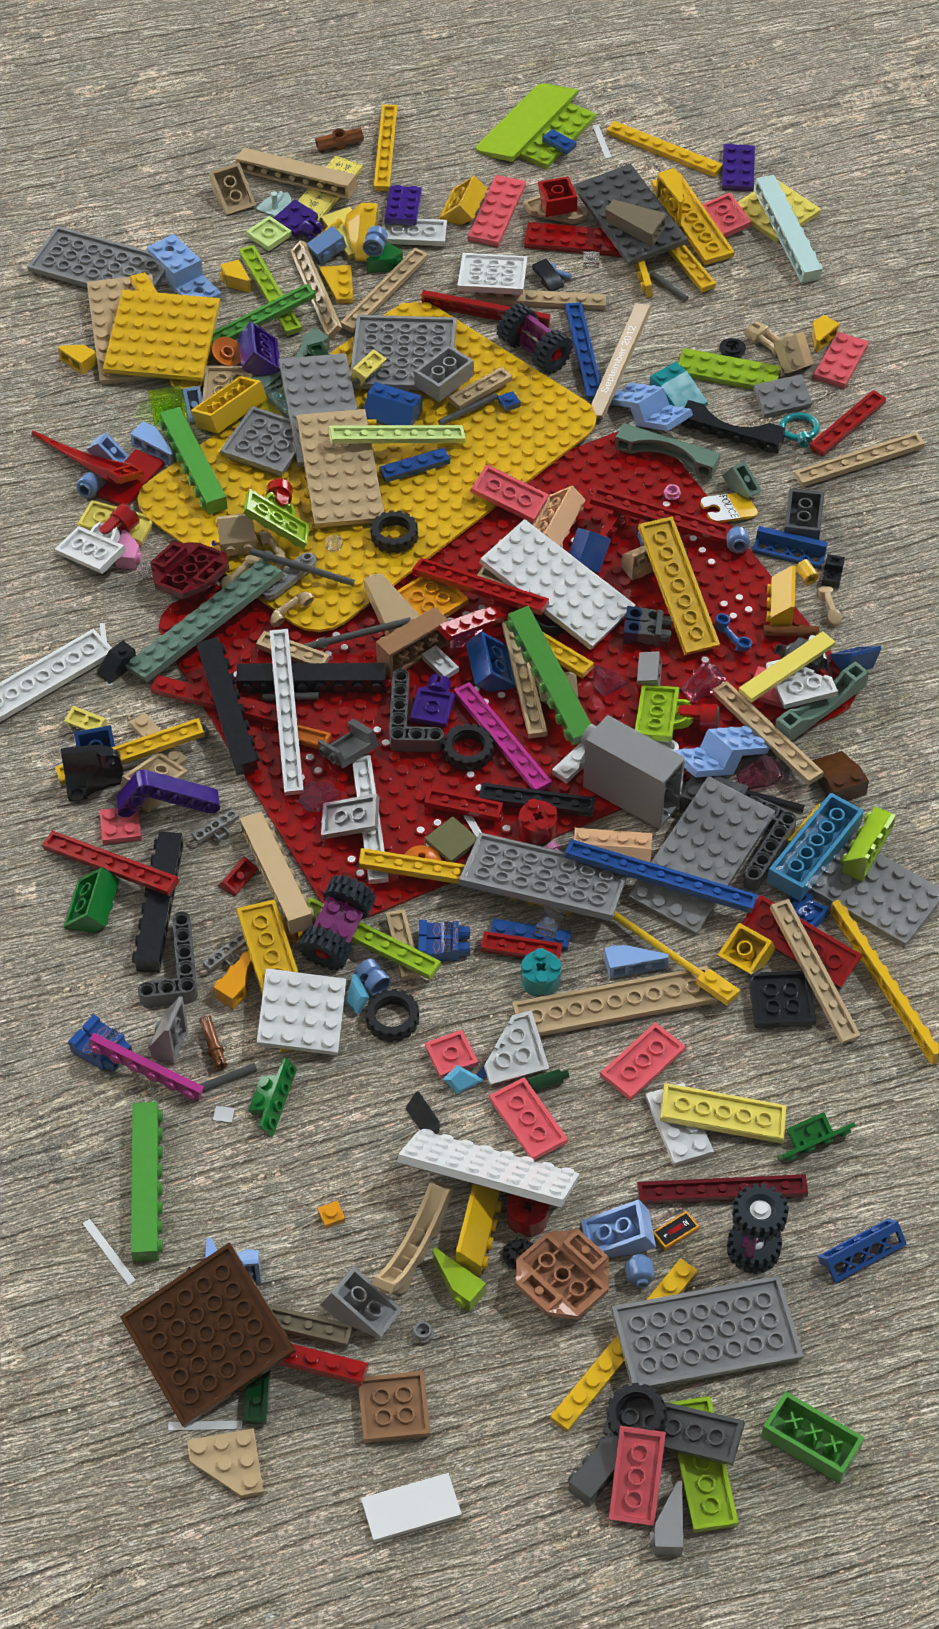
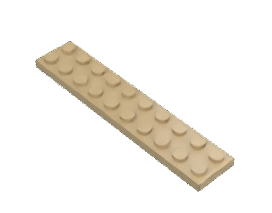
[512,966,718,1036]

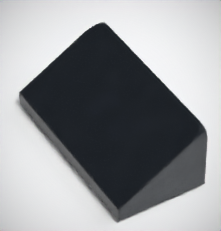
[406,1091,440,1134]

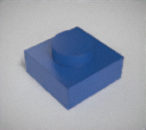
[498,391,521,412]

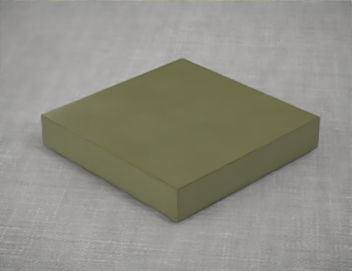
[425,816,477,863]

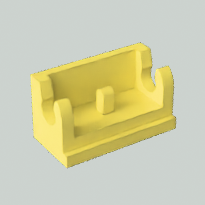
[351,349,387,386]
[64,706,108,730]

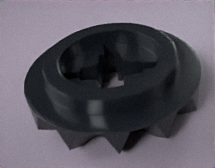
[719,338,746,358]
[502,1237,533,1269]

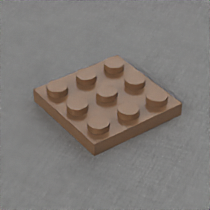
[358,1371,431,1443]

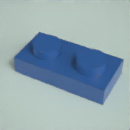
[542,129,577,155]

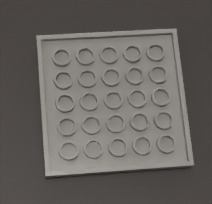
[350,315,457,390]

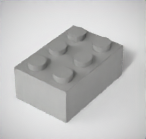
[414,345,474,402]

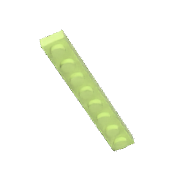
[328,425,466,444]

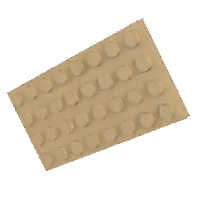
[87,274,155,385]
[296,409,384,528]

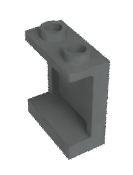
[318,719,379,768]

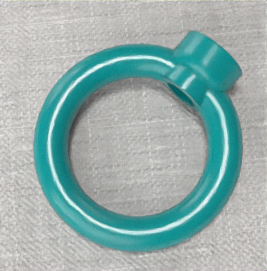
[779,412,820,448]

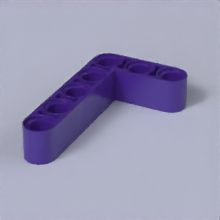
[116,770,220,818]

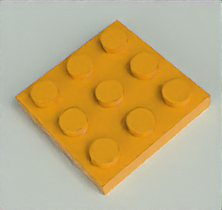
[397,576,469,618]

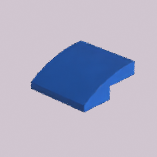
[788,894,830,928]

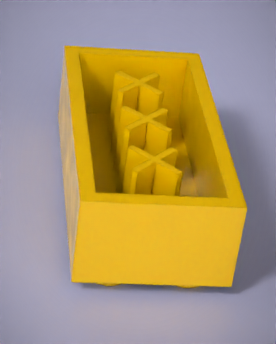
[190,376,268,434]

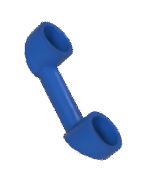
[715,613,752,652]

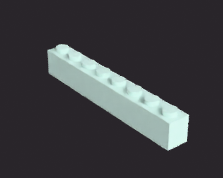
[754,175,823,284]

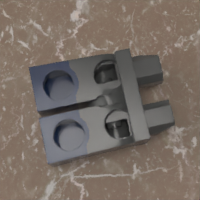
[623,606,672,647]

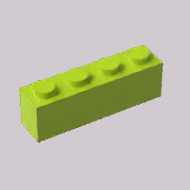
[840,806,896,882]

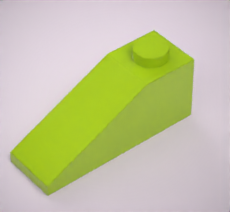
[432,1247,486,1311]

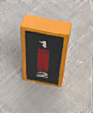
[653,1211,699,1251]

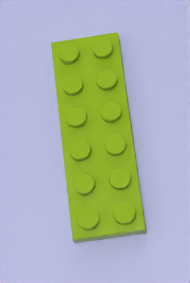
[678,348,781,390]
[667,1396,739,1533]

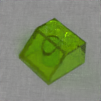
[147,385,188,425]

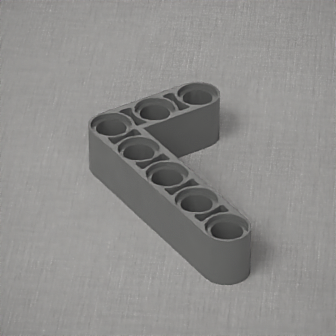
[389,668,444,752]
[744,796,797,891]
[138,911,198,1008]

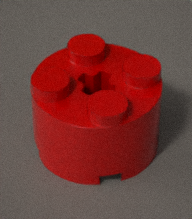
[518,799,557,845]
[507,1194,550,1237]

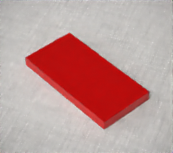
[97,449,165,506]

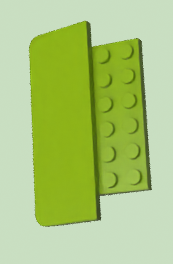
[476,83,597,169]

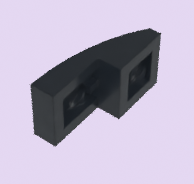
[532,259,564,292]
[821,554,845,588]

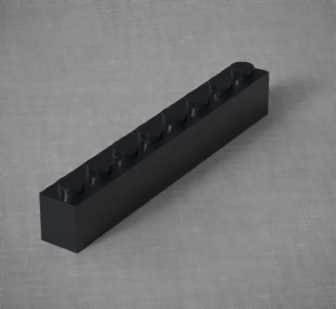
[196,637,260,775]
[236,663,386,693]
[132,831,184,973]

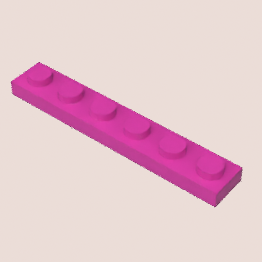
[89,1033,204,1102]

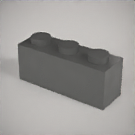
[568,1432,618,1507]

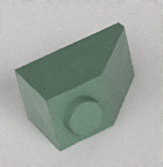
[722,461,762,498]

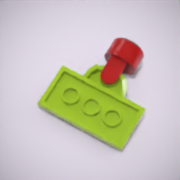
[243,478,309,549]
[635,684,720,742]

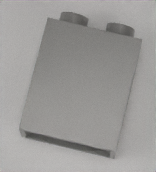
[579,715,685,829]

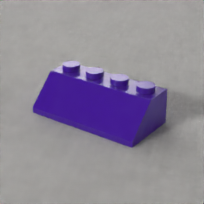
[239,321,280,376]

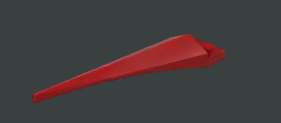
[32,430,145,484]

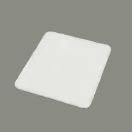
[213,1106,235,1122]

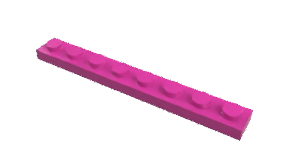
[454,682,552,791]

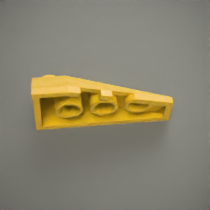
[345,203,378,261]

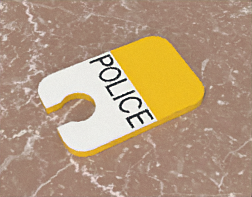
[700,493,758,523]

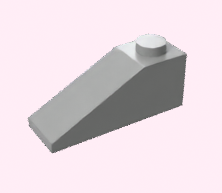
[650,1481,683,1556]

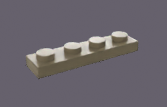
[269,1305,354,1348]

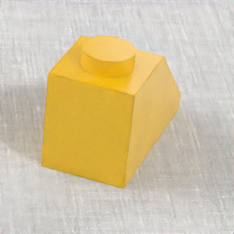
[219,259,251,293]
[812,314,839,353]
[58,345,98,375]

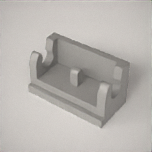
[637,652,662,689]

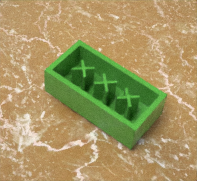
[761,1391,865,1484]

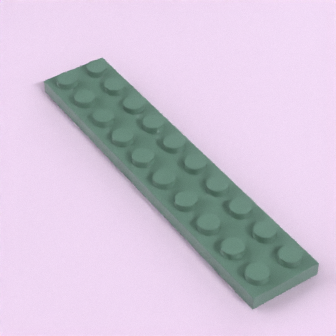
[126,559,285,683]

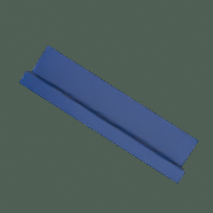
[752,526,828,569]
[817,1218,907,1283]

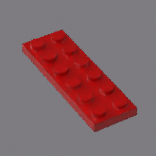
[524,222,620,257]
[741,895,862,989]

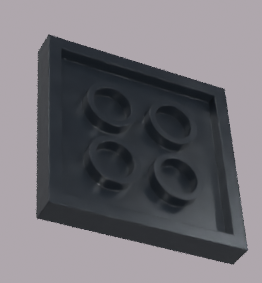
[748,970,816,1028]

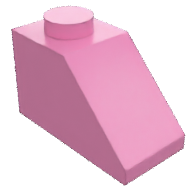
[115,530,143,570]

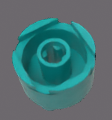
[521,948,561,996]

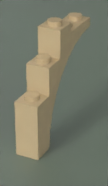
[372,1180,455,1294]

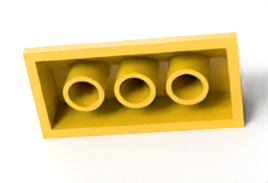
[456,1183,503,1276]

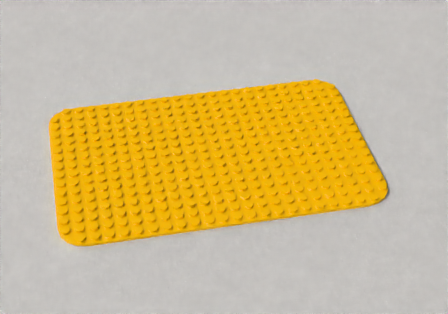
[137,302,597,632]

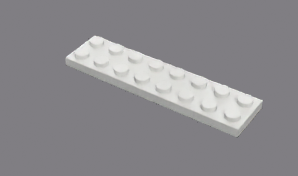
[0,629,112,722]

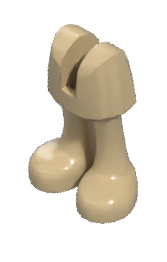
[744,321,794,358]

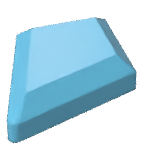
[345,974,369,1014]
[443,1065,483,1094]

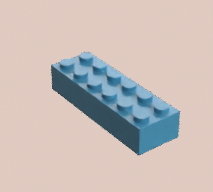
[767,793,864,901]

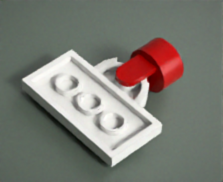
[55,504,140,574]

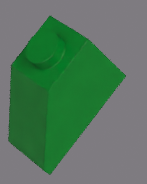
[366,243,403,273]

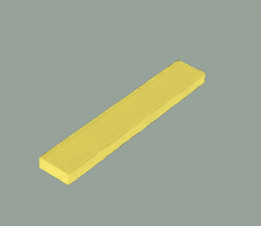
[739,631,835,703]

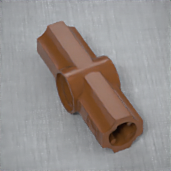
[315,127,364,152]

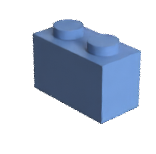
[307,226,347,265]

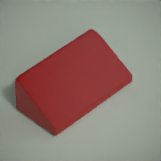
[217,856,258,896]

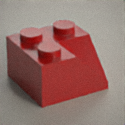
[538,176,578,217]

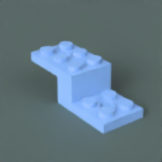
[147,234,222,298]
[610,382,693,431]
[674,726,770,778]

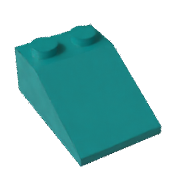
[649,361,708,408]

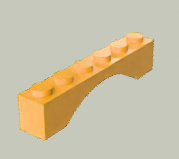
[214,913,306,1010]

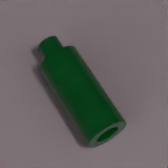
[527,1069,570,1092]

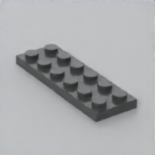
[603,1390,745,1466]

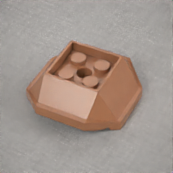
[516,1229,609,1320]

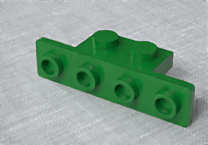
[248,1058,297,1137]
[777,1112,856,1162]

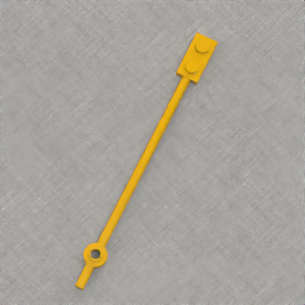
[613,911,740,1005]

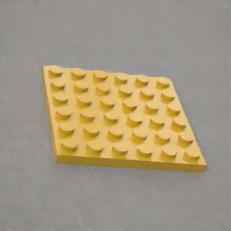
[103,290,221,382]

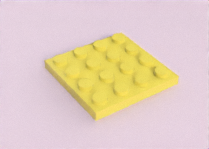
[738,179,821,243]

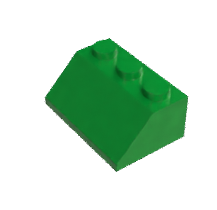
[63,867,120,933]

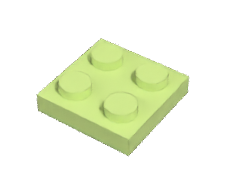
[246,216,292,251]

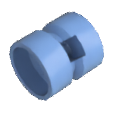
[362,226,388,257]
[354,959,391,996]

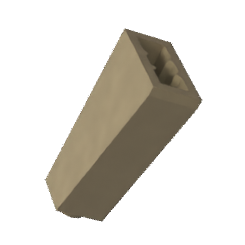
[605,199,667,246]

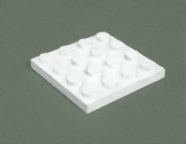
[457,253,527,296]
[256,968,346,1055]

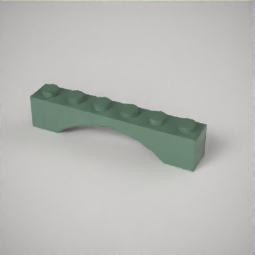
[251,328,330,398]
[615,423,720,479]
[776,661,869,741]

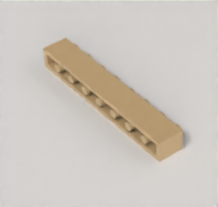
[235,148,357,199]
[240,811,315,934]

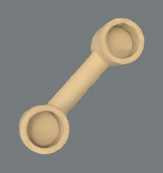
[256,531,285,569]
[221,555,260,589]
[818,586,842,628]
[270,592,315,628]

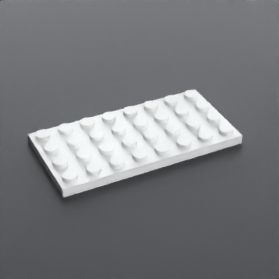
[479,519,635,650]
[397,1129,579,1208]

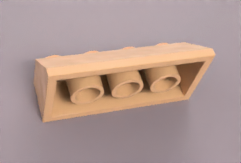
[532,485,586,547]
[574,828,652,862]

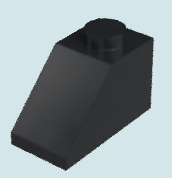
[97,640,136,684]

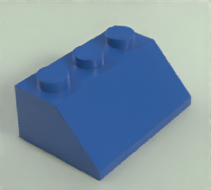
[363,382,422,425]
[466,631,516,692]

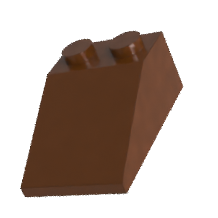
[812,751,869,801]

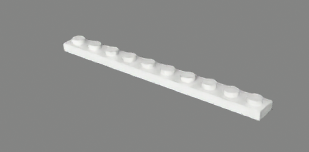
[270,629,304,795]

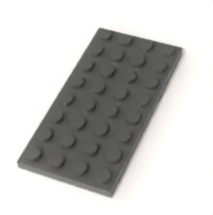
[573,163,688,266]

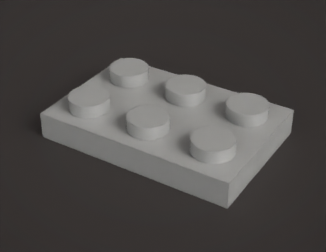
[753,374,812,417]
[321,794,380,839]

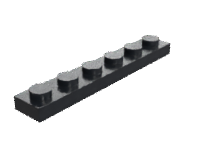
[479,783,595,817]

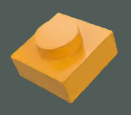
[318,1201,345,1229]

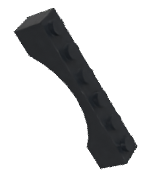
[681,400,785,453]

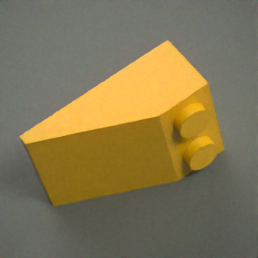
[656,168,683,227]

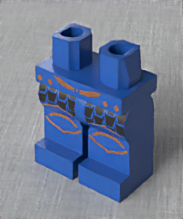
[418,920,470,962]
[68,1014,132,1071]

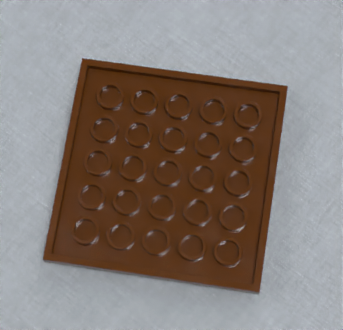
[120,1242,296,1428]

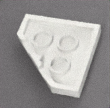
[766,659,838,709]
[484,1010,549,1086]

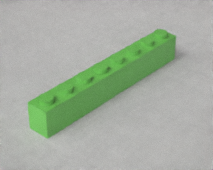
[159,407,228,515]
[506,606,591,746]
[131,1102,163,1262]

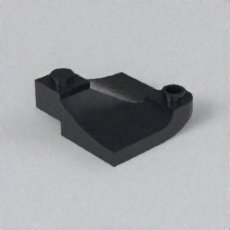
[61,745,124,801]

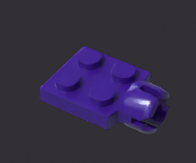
[273,199,322,239]
[410,674,455,728]

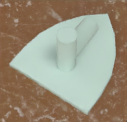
[256,191,291,217]

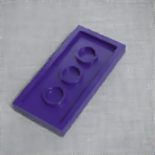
[722,144,755,192]
[384,185,422,225]

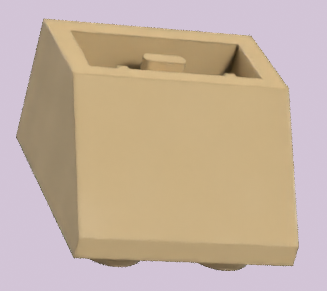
[621,546,654,580]

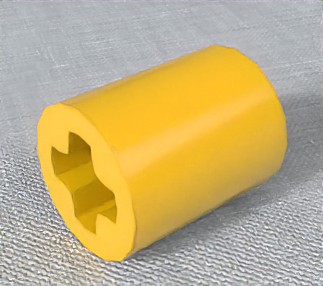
[796,560,819,585]

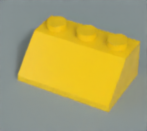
[439,175,487,225]
[766,566,795,626]

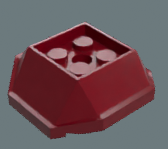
[150,542,230,602]

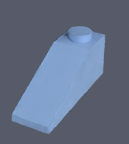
[130,421,174,465]
[604,945,669,979]

